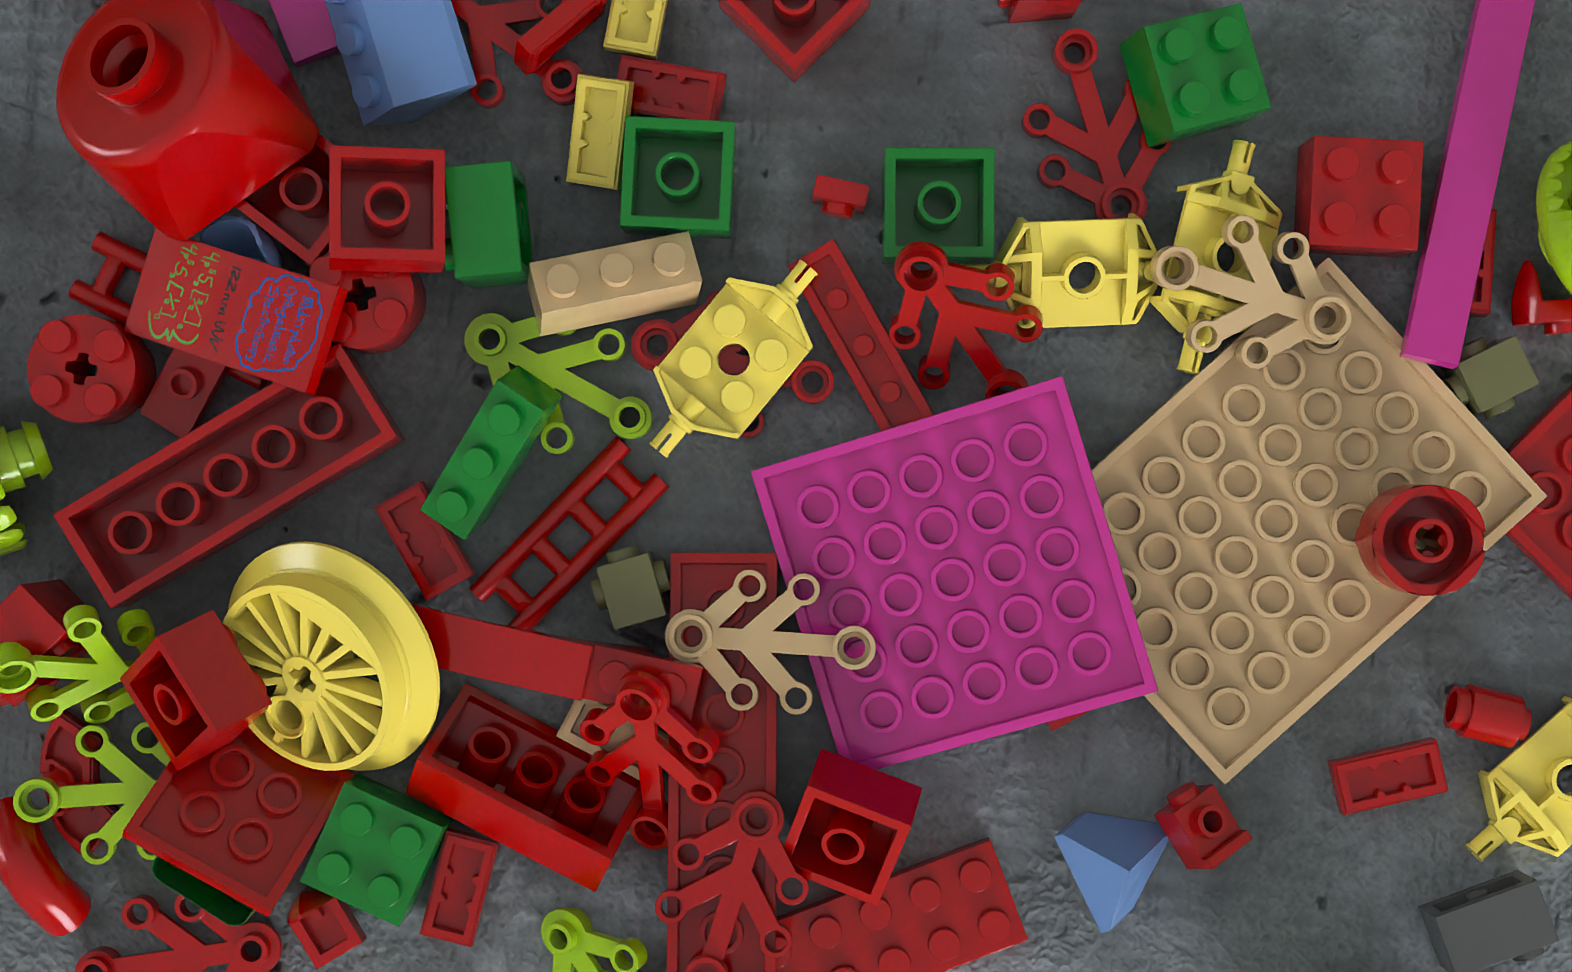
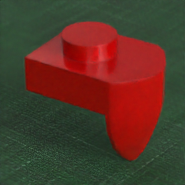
[1511,260,1572,335]
[287,887,367,970]

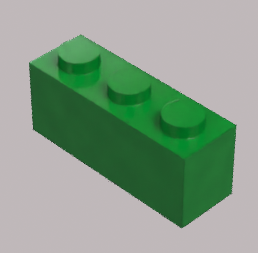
[420,365,563,540]

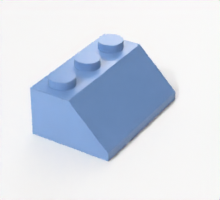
[324,0,477,126]

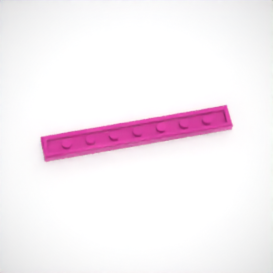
[1399,0,1535,369]

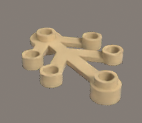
[1150,215,1352,369]
[665,570,876,715]

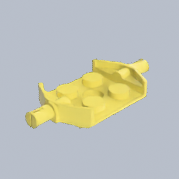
[1149,140,1282,375]
[960,213,1170,328]
[649,260,818,458]
[1465,696,1572,862]

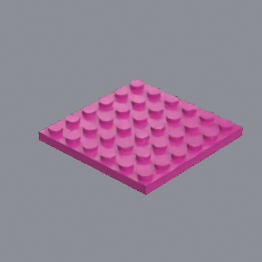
[751,376,1158,769]

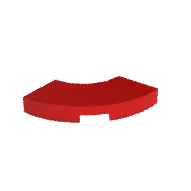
[40,709,119,854]

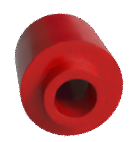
[1444,684,1532,748]

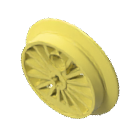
[222,541,440,771]

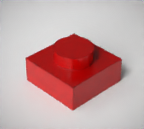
[812,174,870,219]

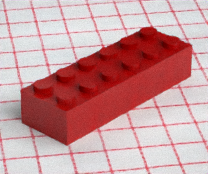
[53,343,405,608]

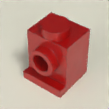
[1154,781,1252,869]

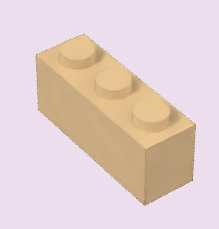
[528,231,703,337]

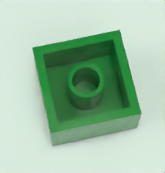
[1119,3,1272,148]
[620,116,737,239]
[882,147,995,264]
[445,161,534,289]
[300,773,453,927]

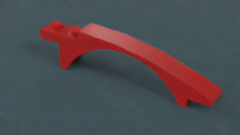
[410,603,703,722]

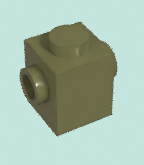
[1440,335,1540,419]
[591,545,671,630]

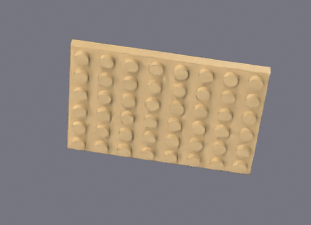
[1091,257,1547,784]

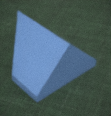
[1054,812,1169,933]

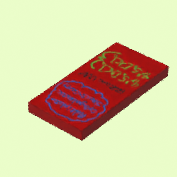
[124,228,348,395]

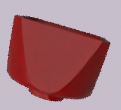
[56,0,319,241]

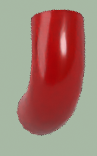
[0,796,91,936]

